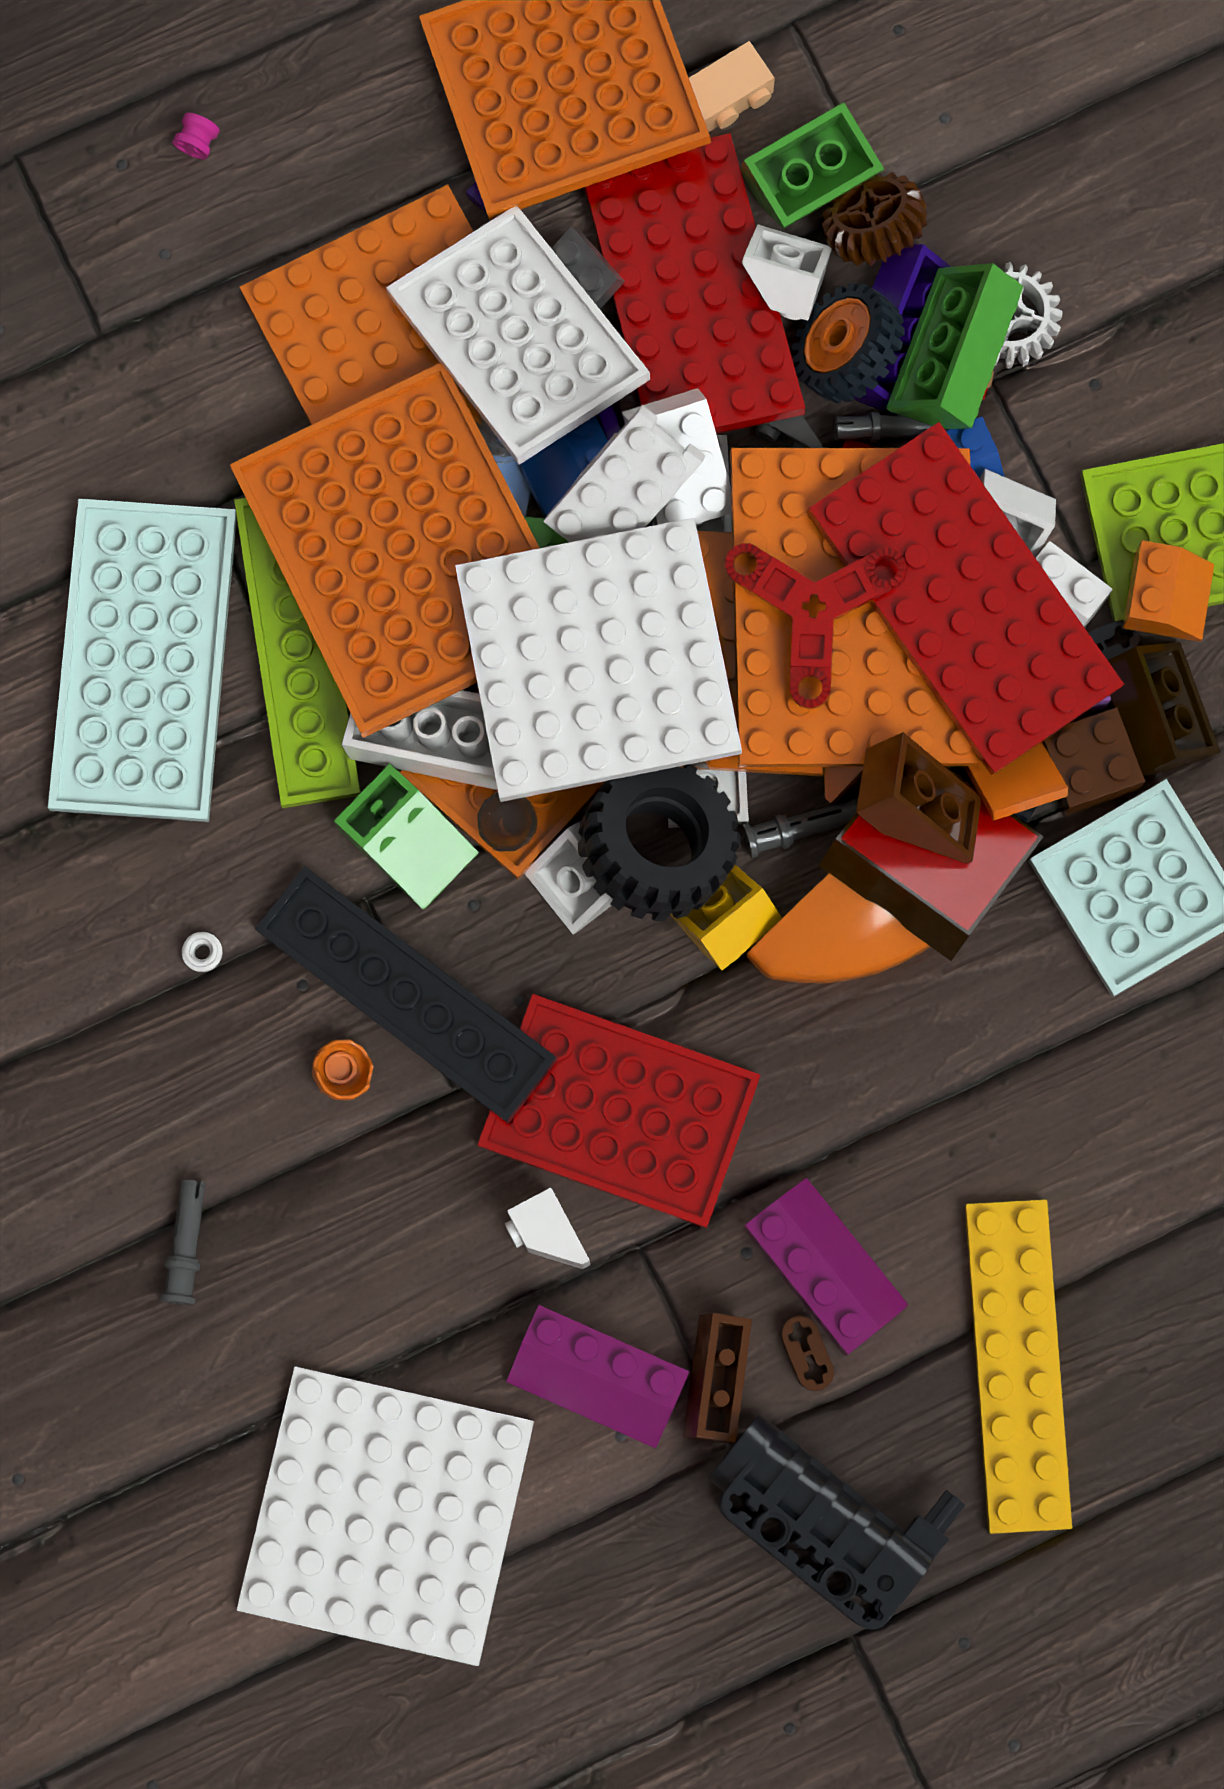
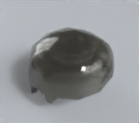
[477,792,538,852]

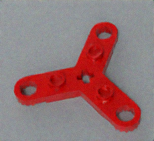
[725,543,907,709]

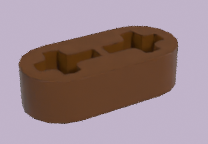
[781,1316,834,1392]

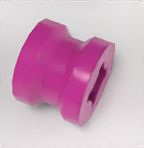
[172,113,220,160]

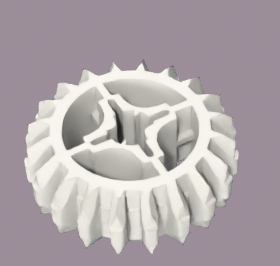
[995,262,1062,369]

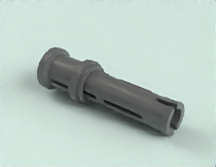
[742,796,858,859]
[159,1180,206,1306]

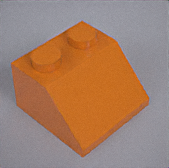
[1123,540,1214,642]

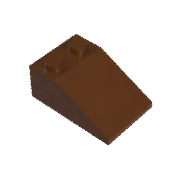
[856,732,981,864]

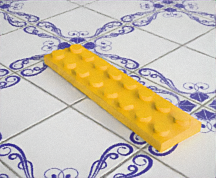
[965,1200,1072,1534]

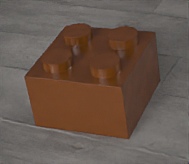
[1042,707,1145,816]

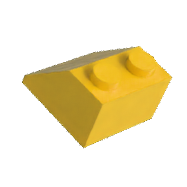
[671,865,782,970]

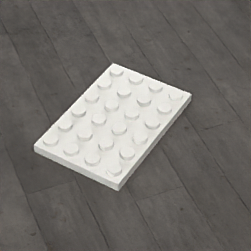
[386,206,651,465]

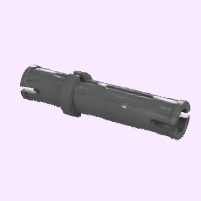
[833,411,949,443]

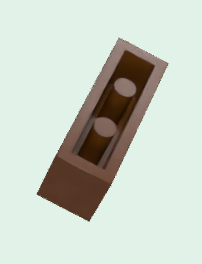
[683,1313,752,1443]

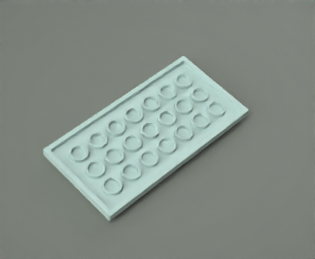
[48,499,237,822]

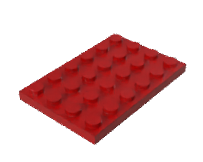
[477,994,761,1229]

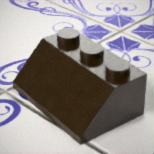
[1108,642,1221,775]

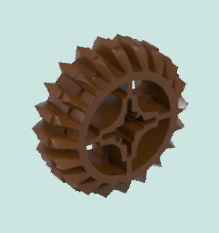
[822,172,928,266]

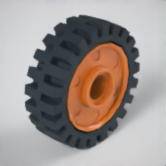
[792,283,904,403]

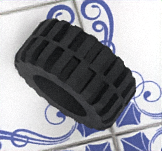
[577,764,740,921]

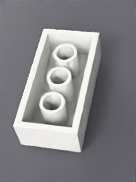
[342,690,498,790]

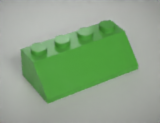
[886,263,1024,429]

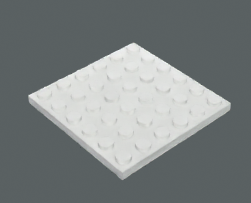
[455,518,742,802]
[237,1367,534,1666]

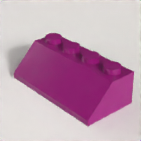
[743,1178,909,1356]
[506,1305,689,1449]

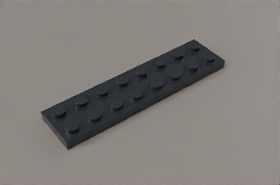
[255,866,558,1124]

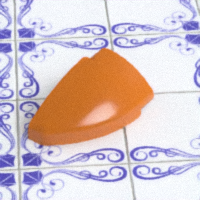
[746,873,930,983]

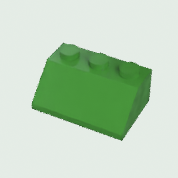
[740,102,884,229]

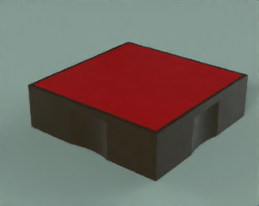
[819,766,1044,961]

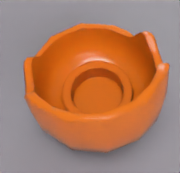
[312,1039,374,1101]

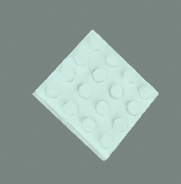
[1028,779,1224,998]

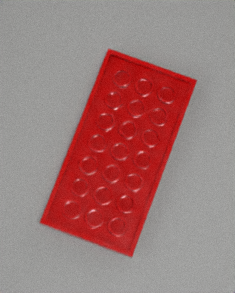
[584,133,806,434]
[807,422,1125,776]

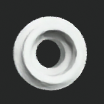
[182,932,223,972]

